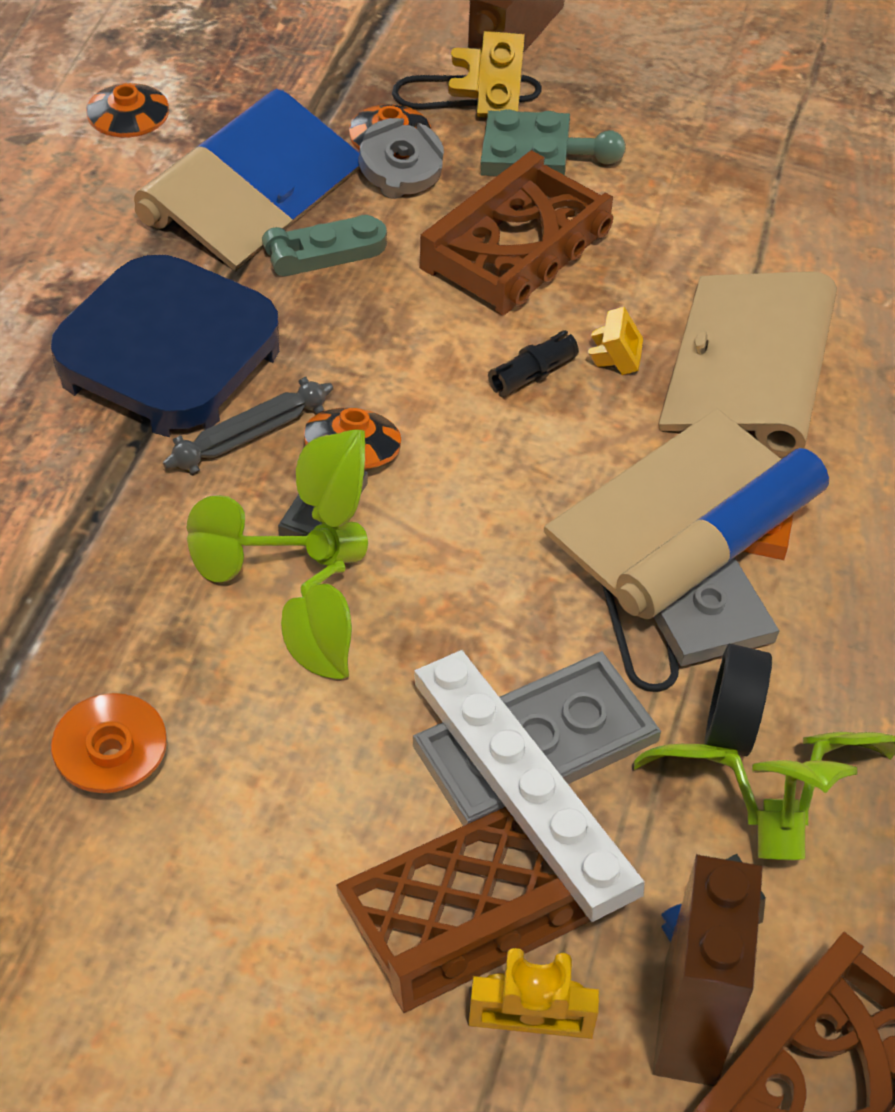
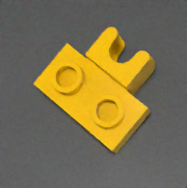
[448,31,525,118]
[469,948,599,1039]

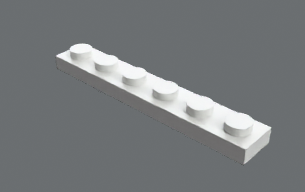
[414,650,645,922]

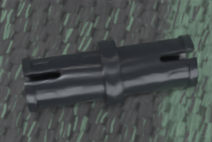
[488,330,579,397]

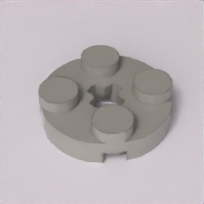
[358,118,444,199]

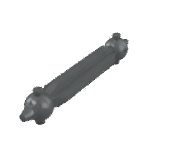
[163,377,333,475]

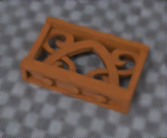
[420,150,614,316]
[695,931,895,1112]

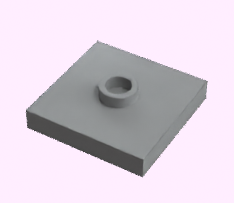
[654,557,779,666]

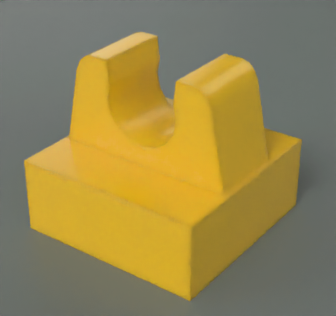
[588,306,644,375]

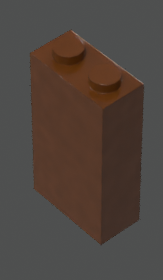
[468,0,564,53]
[653,854,763,1087]

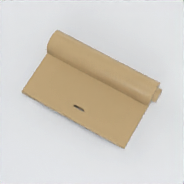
[659,271,837,458]

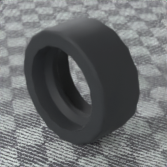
[705,644,772,756]

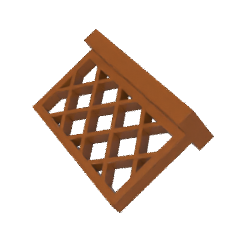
[336,807,590,1013]

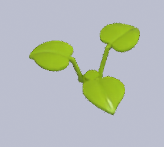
[187,430,368,679]
[634,732,895,860]

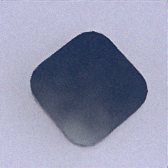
[51,255,280,438]

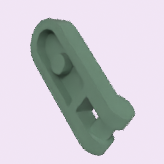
[262,215,387,276]

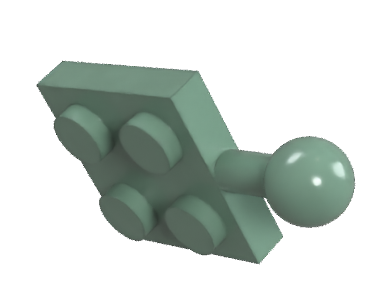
[481,109,626,176]

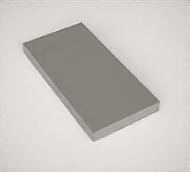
[413,651,661,826]

